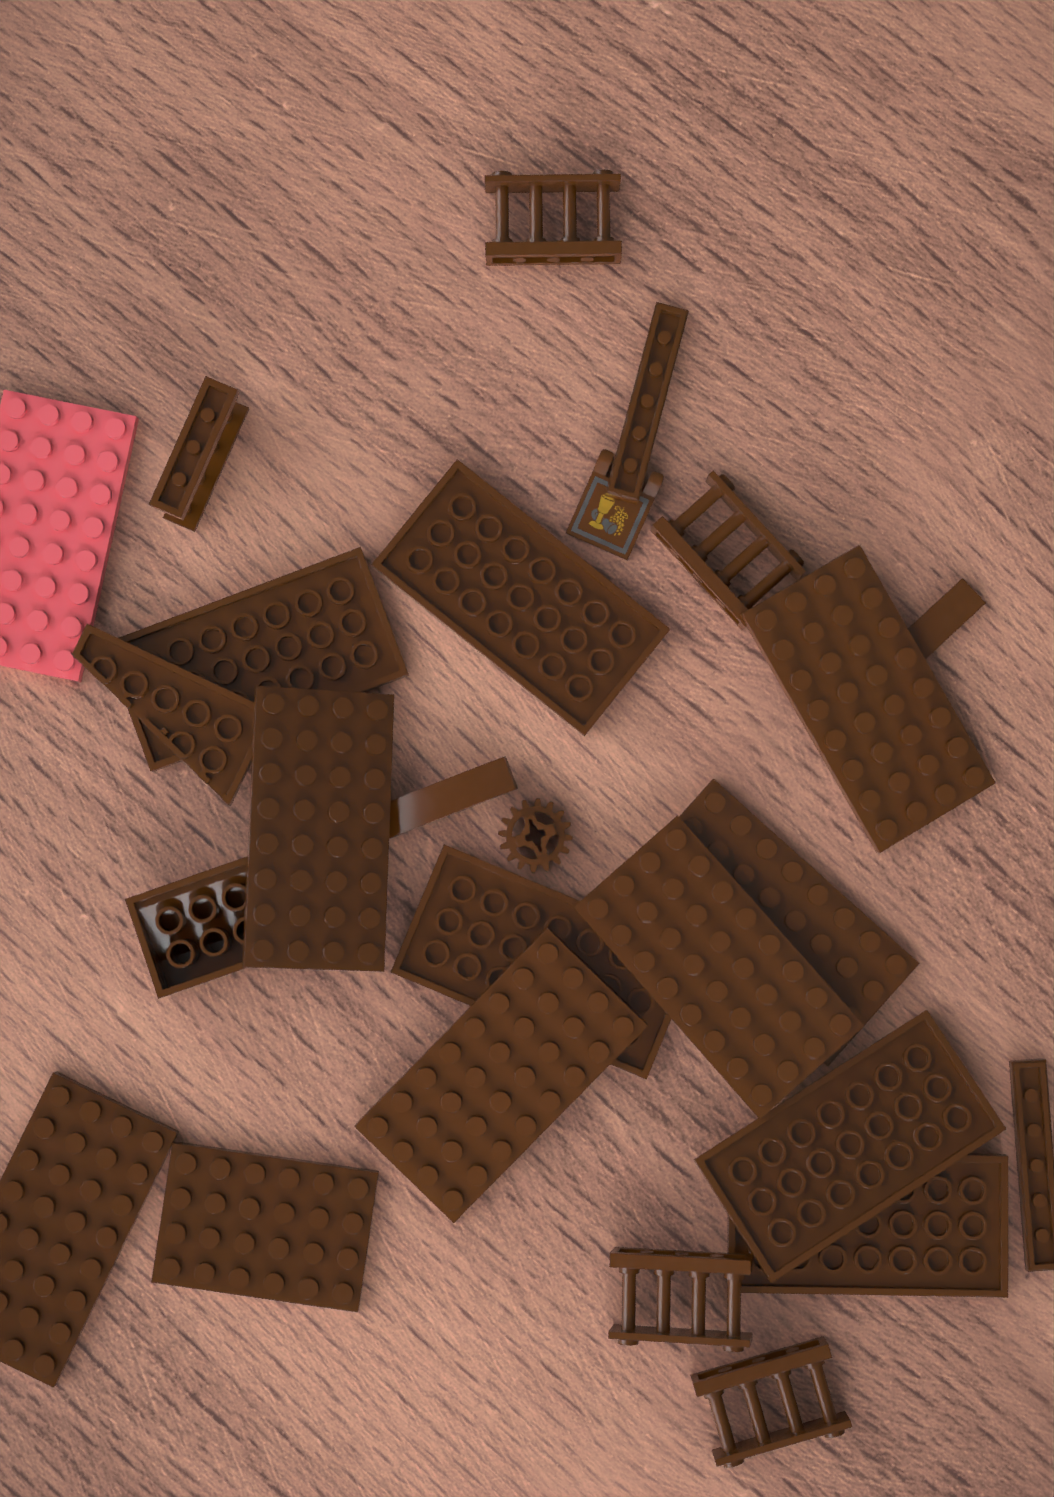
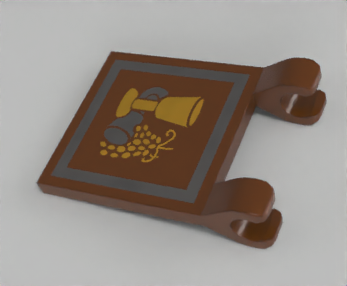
[566,449,664,561]

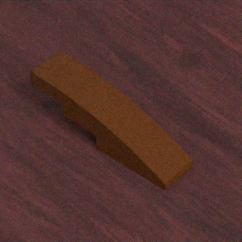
[389,756,518,839]

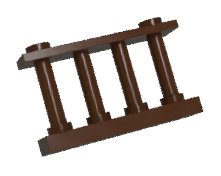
[485,170,622,266]
[149,376,249,532]
[650,470,806,630]
[608,1247,754,1352]
[690,1336,852,1468]

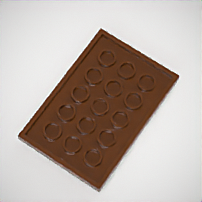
[151,1141,379,1312]

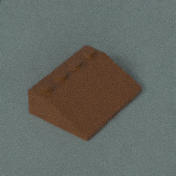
[125,857,247,999]

